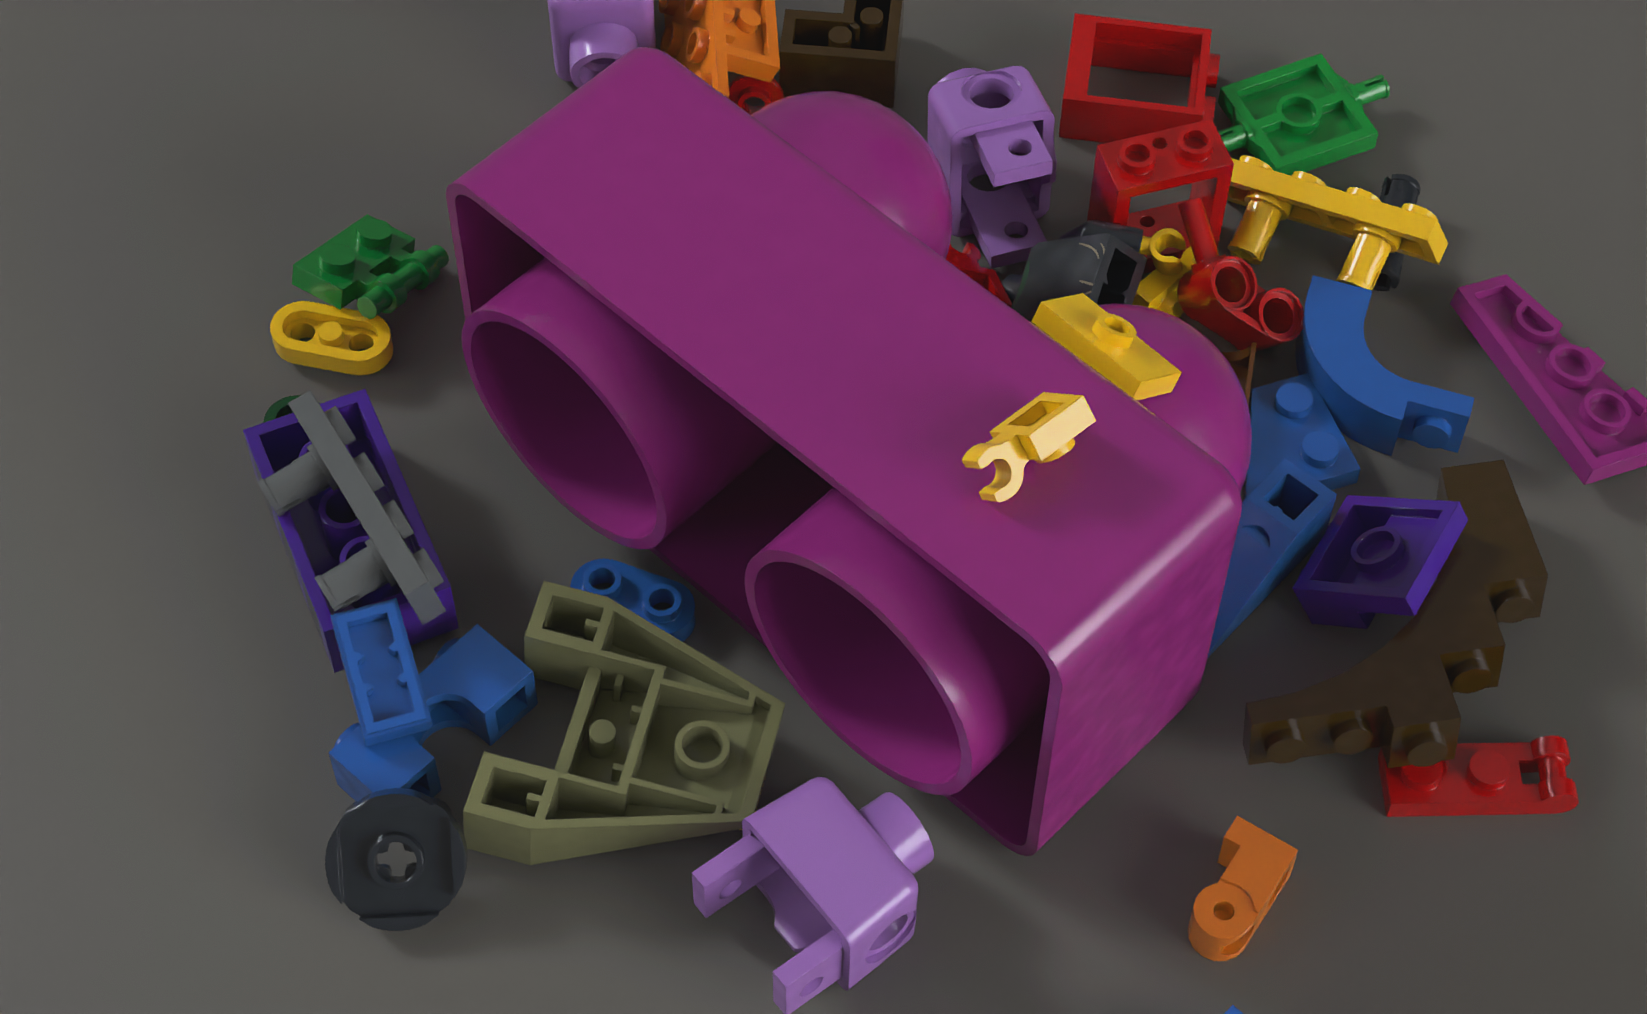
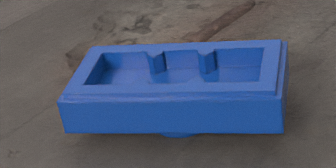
[330,598,432,747]

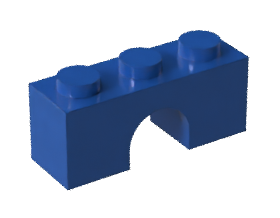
[328,624,538,802]

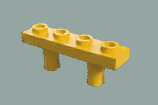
[1227,155,1448,290]

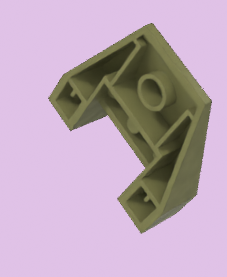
[463,581,785,865]

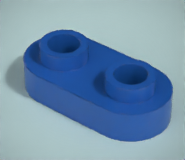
[570,558,696,642]

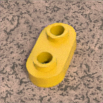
[270,301,393,376]

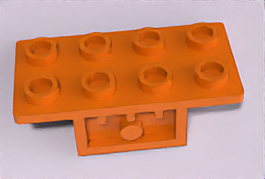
[659,0,780,98]

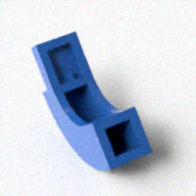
[1295,275,1475,456]

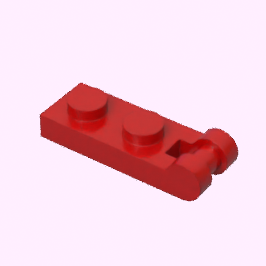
[1378,735,1579,817]

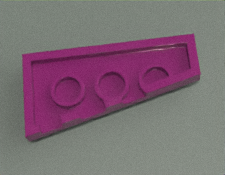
[1450,274,1647,485]

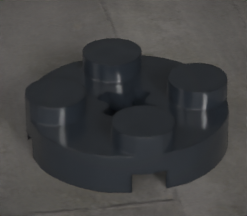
[325,788,468,931]

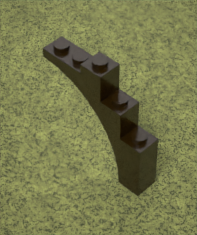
[1243,459,1548,768]

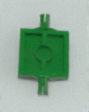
[1218,53,1390,176]

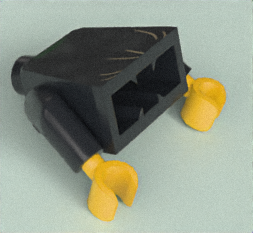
[1002,220,1187,325]

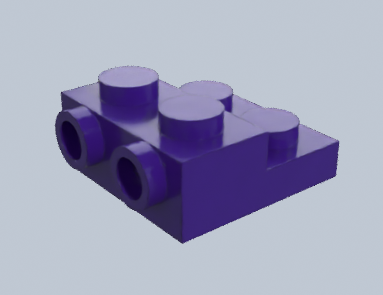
[1293,495,1468,629]

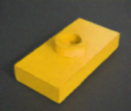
[1031,293,1182,401]

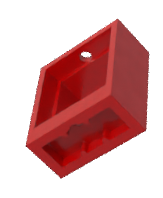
[1058,13,1220,149]
[1087,119,1234,274]

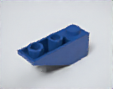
[1208,458,1337,657]

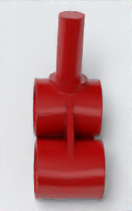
[1177,197,1304,352]

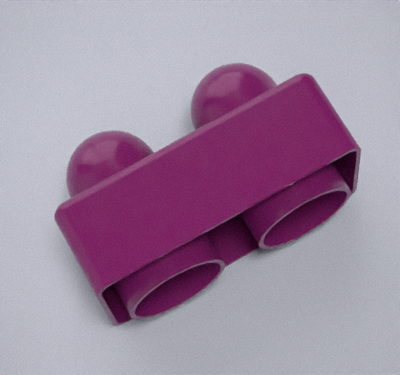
[446,47,1252,856]

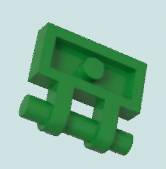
[292,214,449,319]

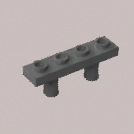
[257,390,446,625]

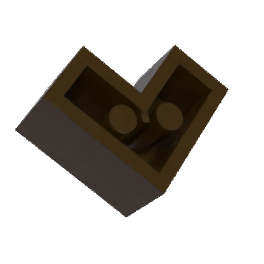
[779,0,904,108]

